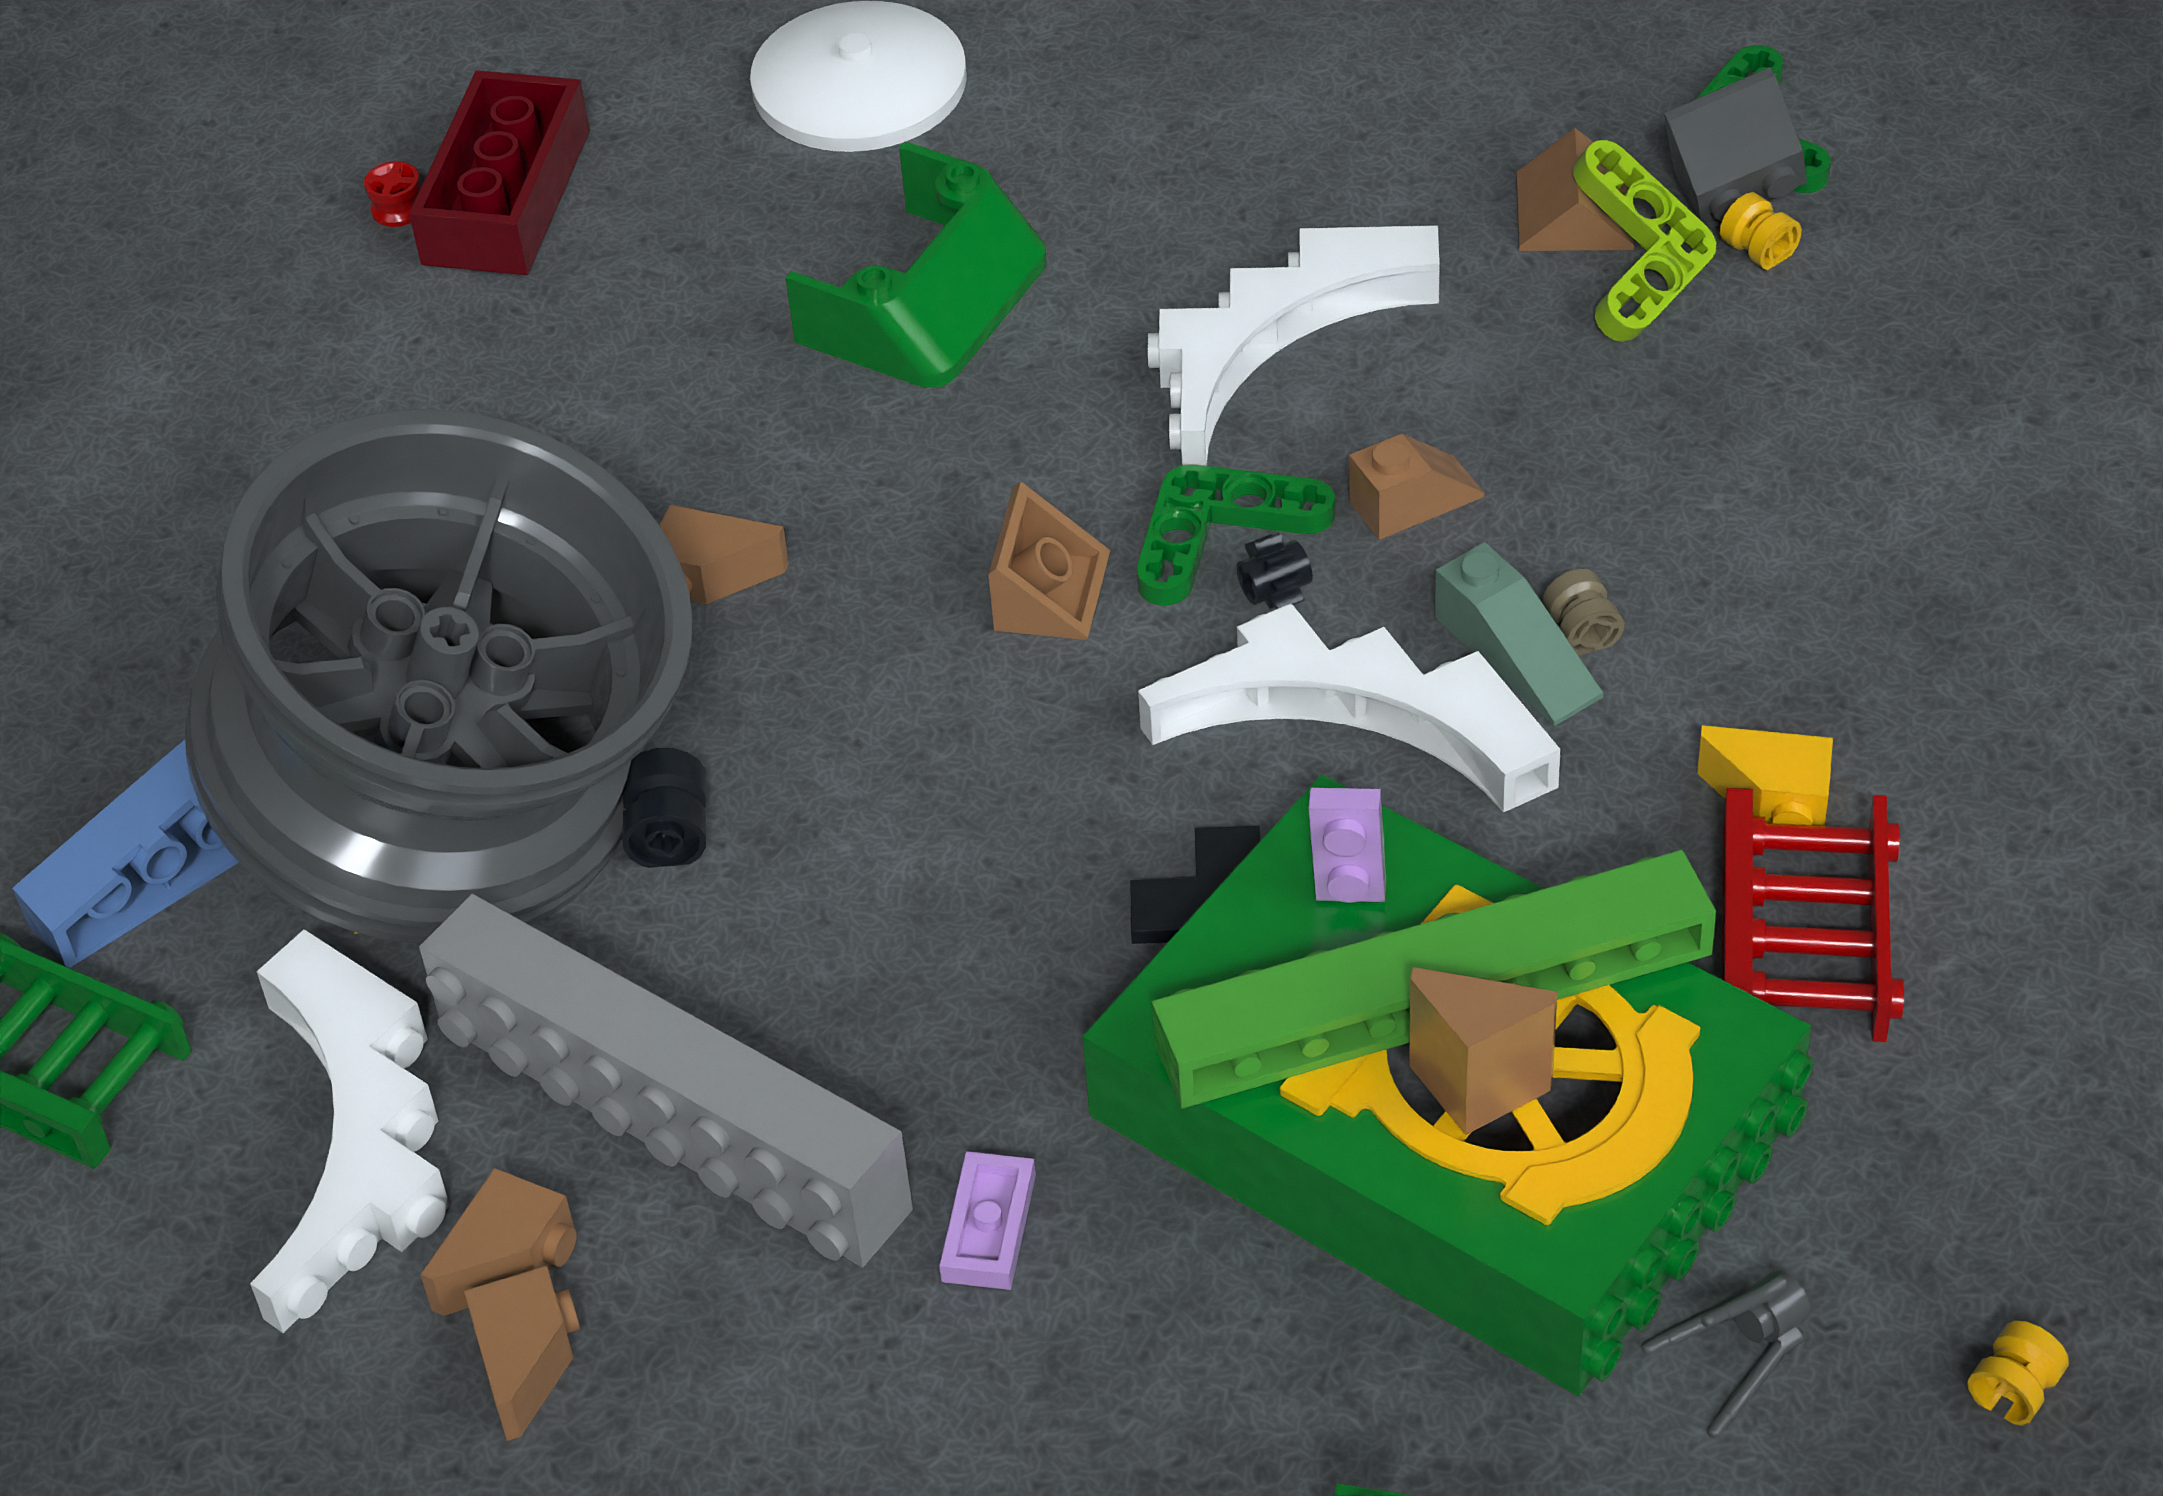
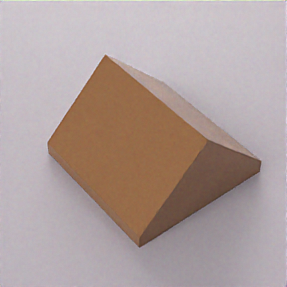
[1517,128,1634,251]
[988,481,1110,640]
[1409,967,1557,1135]

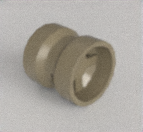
[1543,569,1625,656]

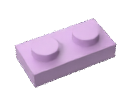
[1309,788,1386,903]
[939,1151,1036,1290]

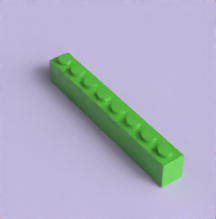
[1152,850,1716,1109]

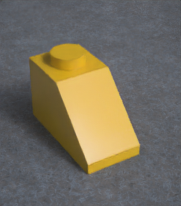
[1697,725,1833,826]

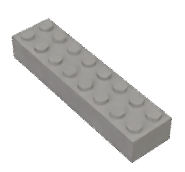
[419,894,913,1268]

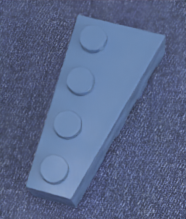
[12,739,239,968]

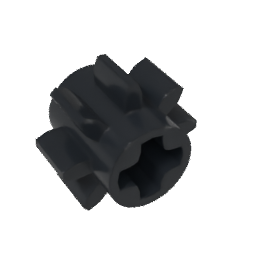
[1237,533,1313,609]

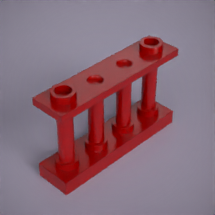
[1721,788,1904,1042]

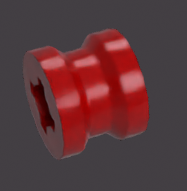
[364,161,421,227]

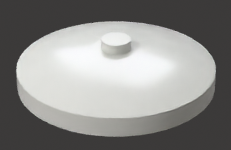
[750,1,967,152]

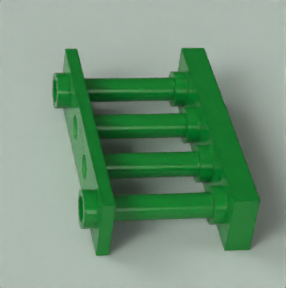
[0,933,192,1169]

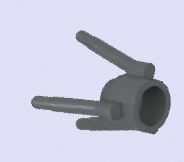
[1642,1270,1811,1438]

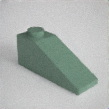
[1435,542,1603,726]

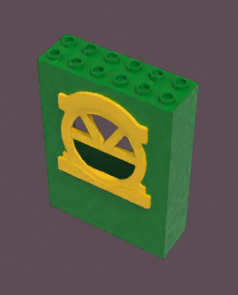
[1082,774,1814,1397]

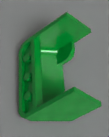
[785,141,1047,388]

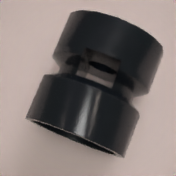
[622,748,706,868]

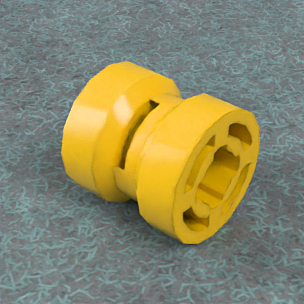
[1720,192,1802,270]
[1968,1320,2069,1426]

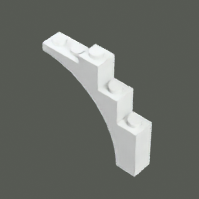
[1148,226,1439,466]
[1138,603,1560,813]
[250,930,450,1333]

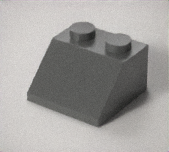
[1664,67,1807,224]

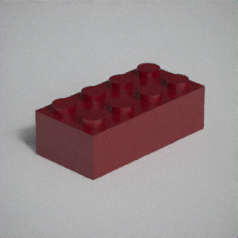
[409,70,590,275]

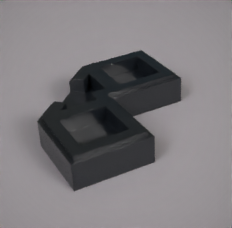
[1130,826,1260,944]

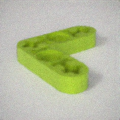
[1573,140,1716,342]

